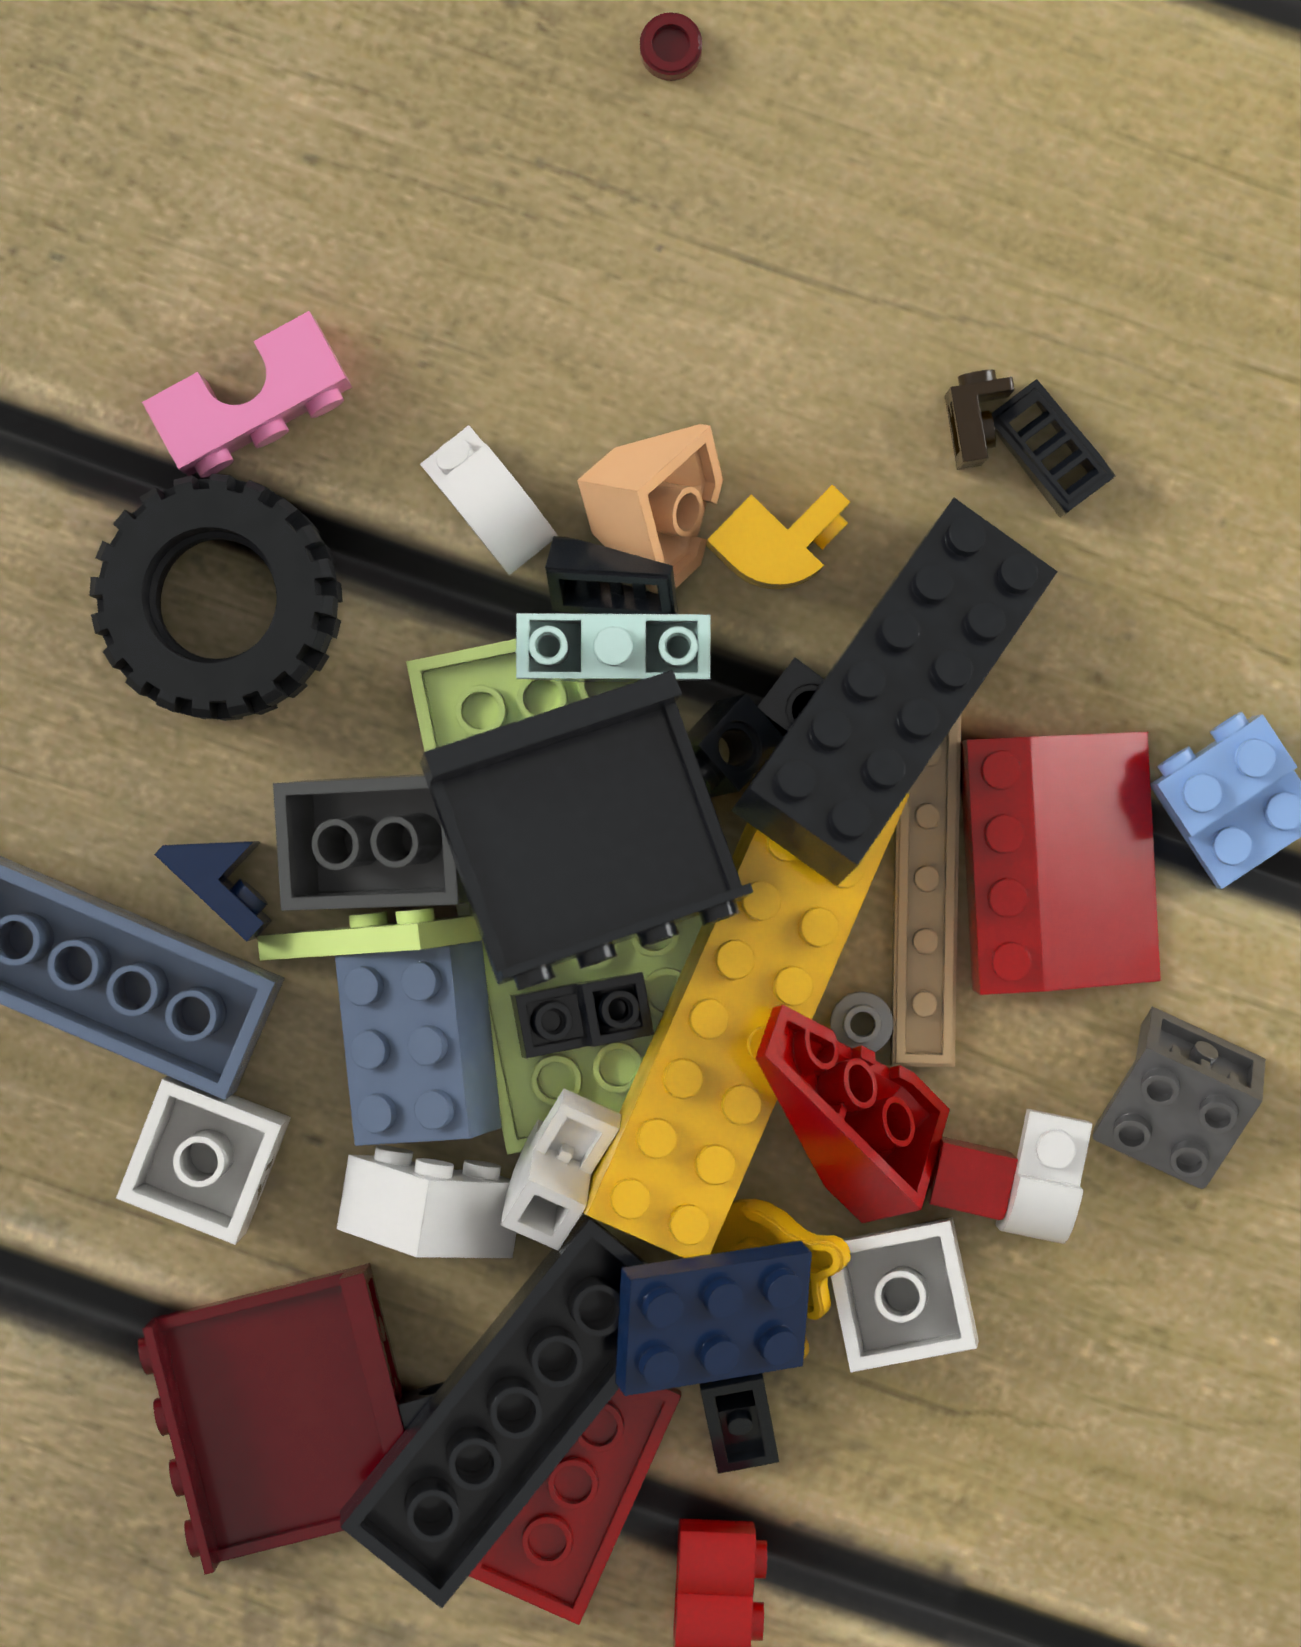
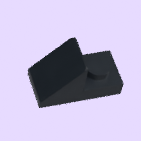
[699,1373,779,1474]

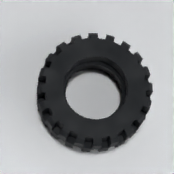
[89,474,343,721]

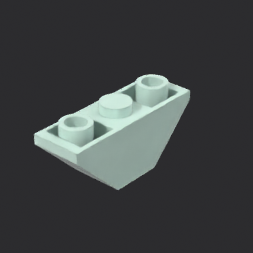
[516,613,711,682]

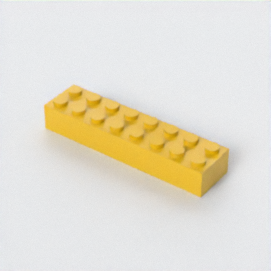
[583,794,909,1258]

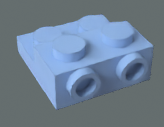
[1150,711,1301,889]

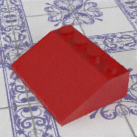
[960,732,1161,995]

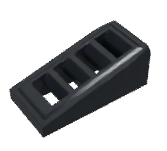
[991,379,1116,518]
[545,536,678,614]

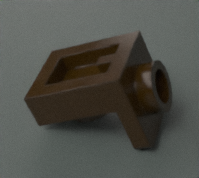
[945,370,1015,470]

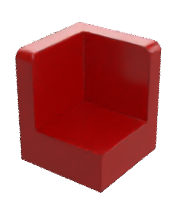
[925,1136,1018,1220]

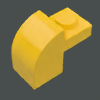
[706,484,850,589]

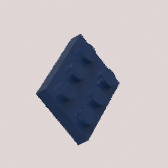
[616,1241,812,1396]

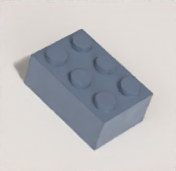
[335,941,502,1146]

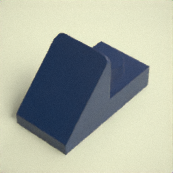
[154,841,272,942]

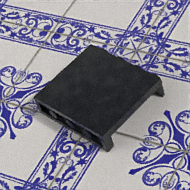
[420,670,753,990]

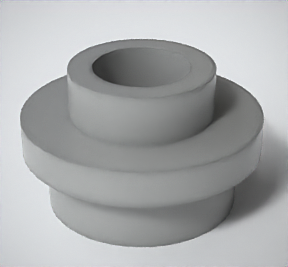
[830,992,893,1052]

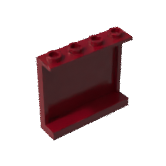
[138,1263,405,1574]

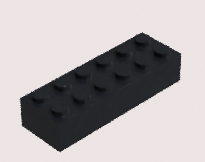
[731,498,1058,886]
[340,1213,648,1609]

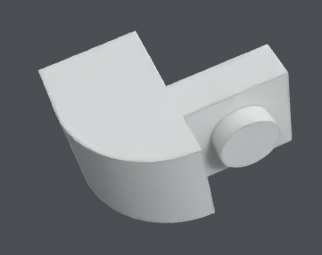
[420,425,558,575]
[501,1089,621,1251]
[995,1109,1093,1244]

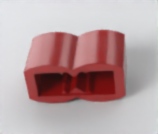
[673,1519,767,1647]

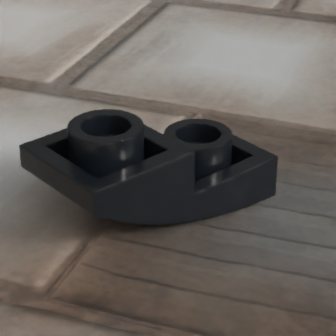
[510,972,654,1058]

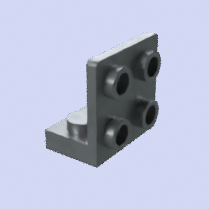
[1093,1007,1266,1189]

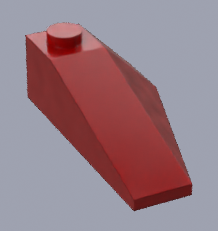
[755,1004,950,1223]

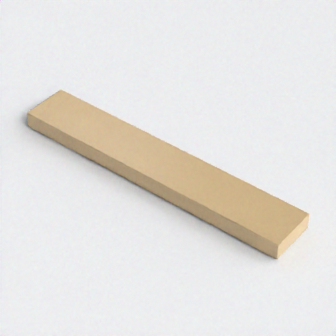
[891,715,961,1067]

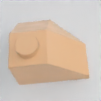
[577,424,723,594]

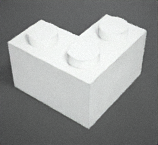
[337,1146,517,1258]

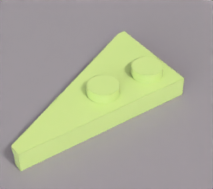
[257,908,482,961]

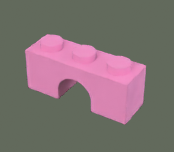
[142,311,352,478]

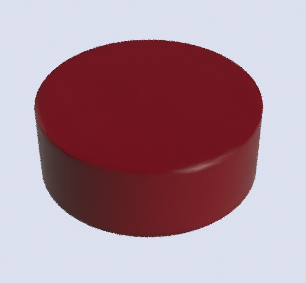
[640,12,702,81]

